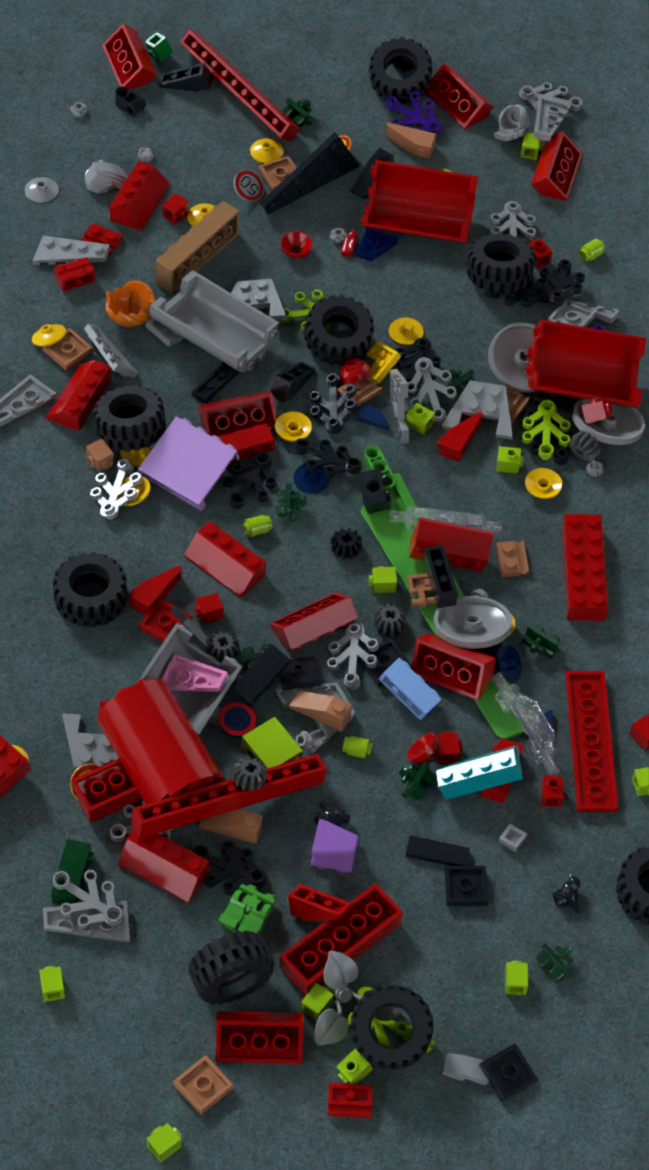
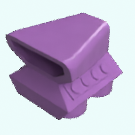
[311,819,359,874]

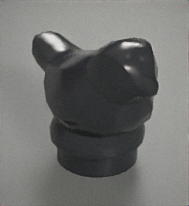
[314,802,350,826]
[552,874,582,914]

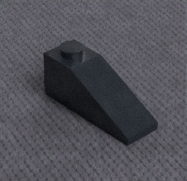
[159,63,213,92]
[351,148,394,199]
[270,362,316,402]

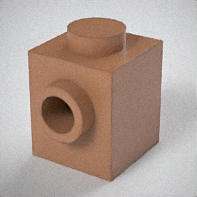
[86,438,114,472]

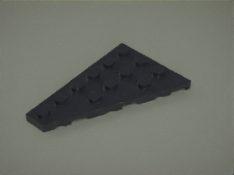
[259,132,360,214]

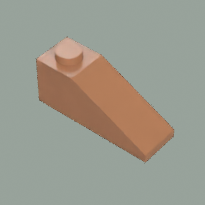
[386,122,436,159]
[289,691,352,732]
[198,810,263,844]

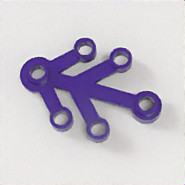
[386,91,442,136]

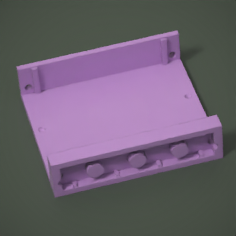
[138,416,240,511]

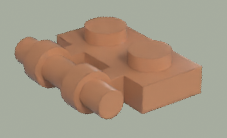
[407,573,436,608]

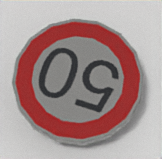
[233,170,264,203]

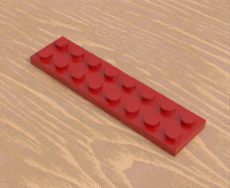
[565,671,618,812]

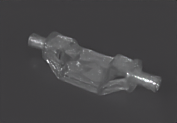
[389,505,501,534]
[491,672,560,775]

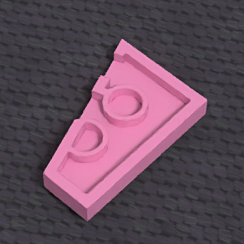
[161,654,228,692]

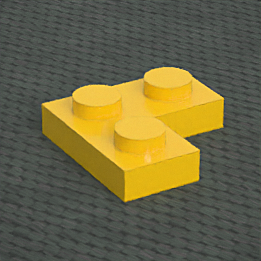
[366,341,401,384]

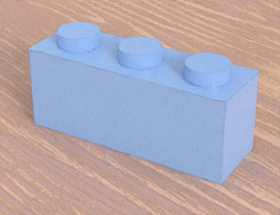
[379,658,441,720]

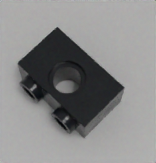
[358,468,391,514]

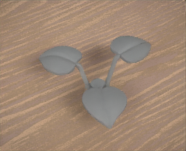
[314,951,403,1045]

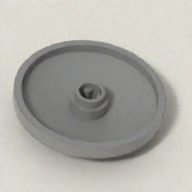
[488,323,535,392]
[572,399,645,445]
[434,596,512,649]

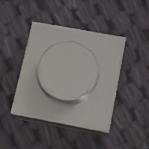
[498,824,527,852]

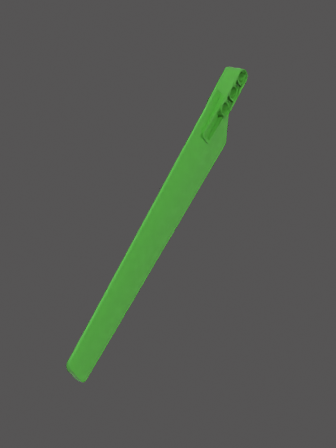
[360,445,531,739]

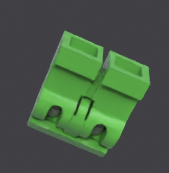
[218,884,275,935]

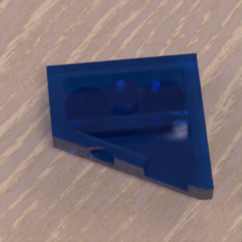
[355,228,398,262]

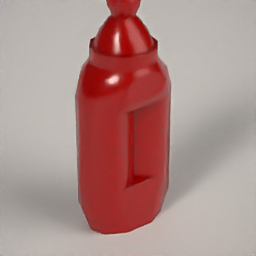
[341,229,357,257]

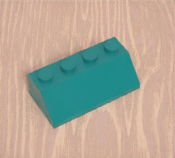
[436,745,523,800]

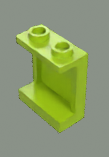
[242,717,303,768]

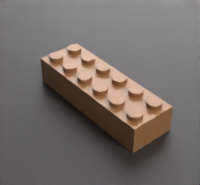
[155,201,239,294]

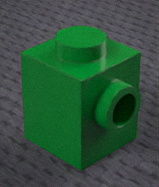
[145,32,173,62]

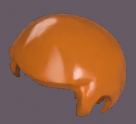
[106,281,155,327]

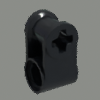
[115,86,146,117]

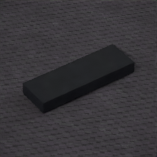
[192,362,239,404]
[405,835,470,866]

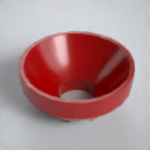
[281,231,312,259]
[339,358,372,384]
[406,733,439,764]

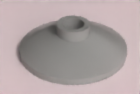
[25,177,59,203]

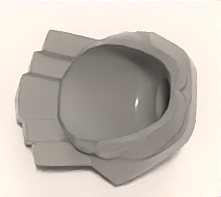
[494,104,532,141]
[84,159,128,194]

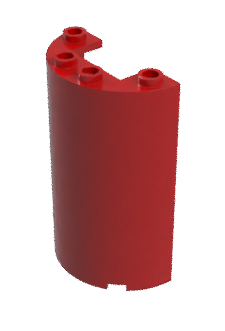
[361,160,478,244]
[525,320,646,408]
[97,679,226,804]

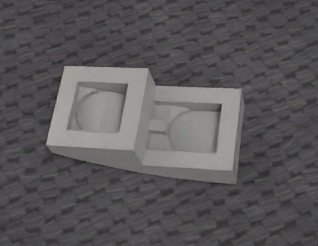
[443,1053,489,1085]

